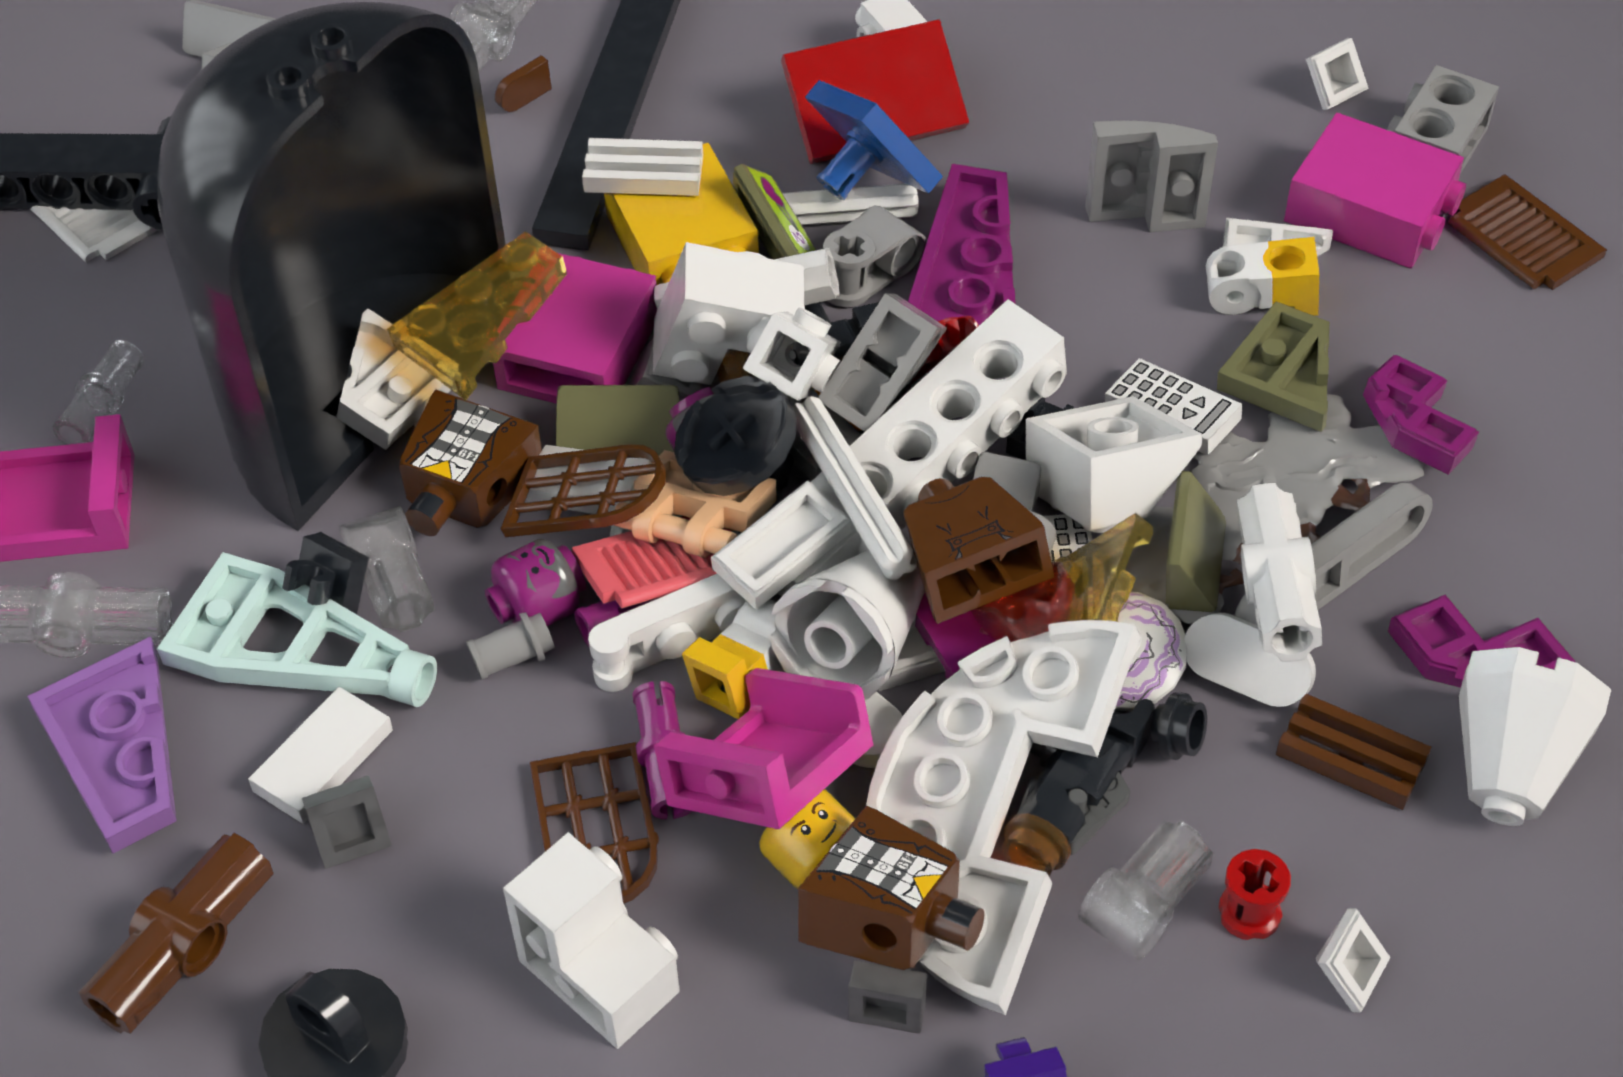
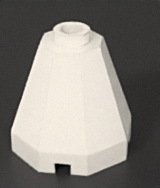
[1459,647,1611,826]

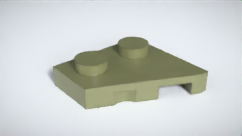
[1217,301,1330,432]

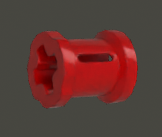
[1218,849,1291,940]

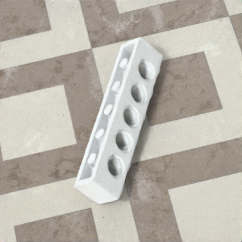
[778,299,1067,596]

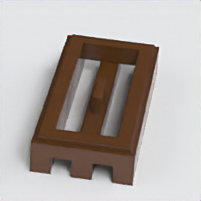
[1275,693,1432,810]

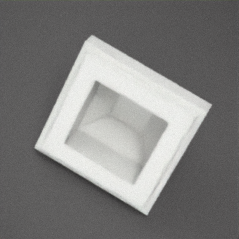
[1306,38,1369,110]
[1315,908,1390,1013]

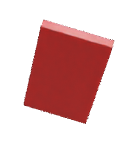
[781,19,970,164]

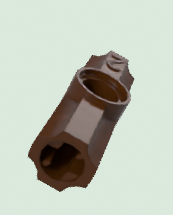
[79,833,274,1034]

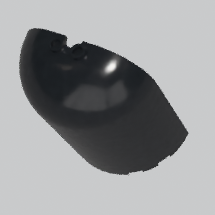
[157,2,514,531]

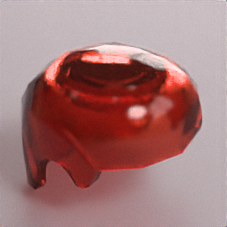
[971,561,1075,642]

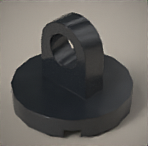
[674,376,797,496]
[258,969,408,1077]

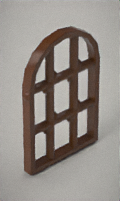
[500,445,666,538]
[530,742,659,904]

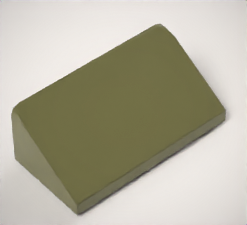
[556,385,680,456]
[1166,471,1226,612]

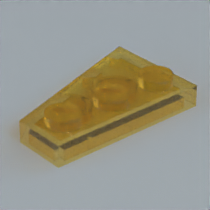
[387,231,567,401]

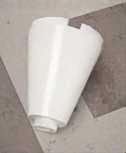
[770,550,925,700]

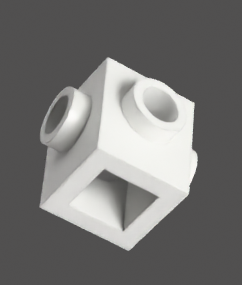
[743,307,841,401]

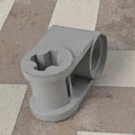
[823,205,926,307]

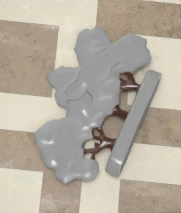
[1112,394,1433,625]

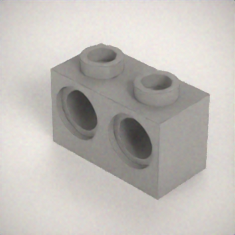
[1387,65,1499,174]
[818,293,947,432]

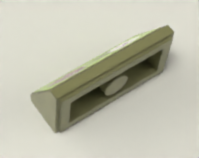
[733,164,816,260]

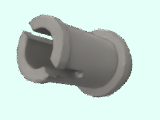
[466,612,555,680]

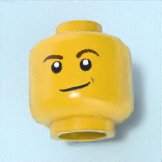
[759,789,855,889]

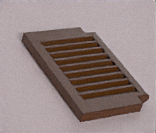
[1448,174,1607,290]

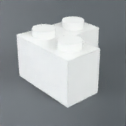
[653,242,805,385]
[503,832,680,1049]

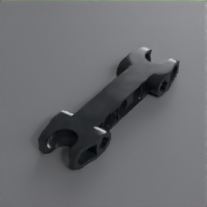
[0,116,171,230]

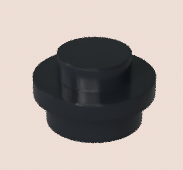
[1151,691,1207,760]

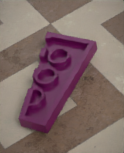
[908,163,1016,326]

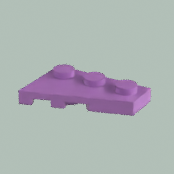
[27,636,177,854]

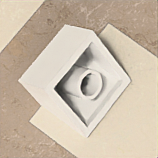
[1026,396,1202,533]

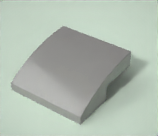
[1085,120,1218,233]

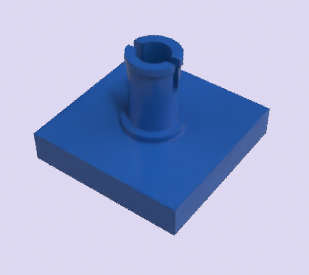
[805,80,943,201]

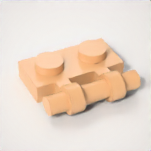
[614,450,777,558]

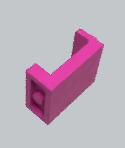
[0,414,135,562]
[654,668,873,829]

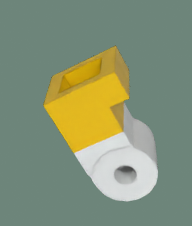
[1206,237,1320,316]
[682,599,786,719]

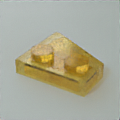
[1041,513,1153,633]

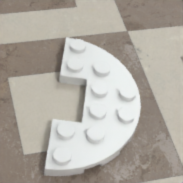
[866,620,1140,1015]

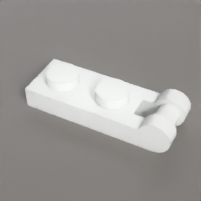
[588,574,746,692]

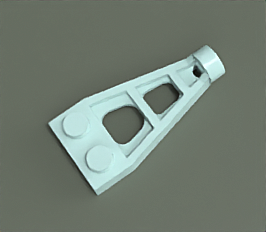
[157,552,437,707]

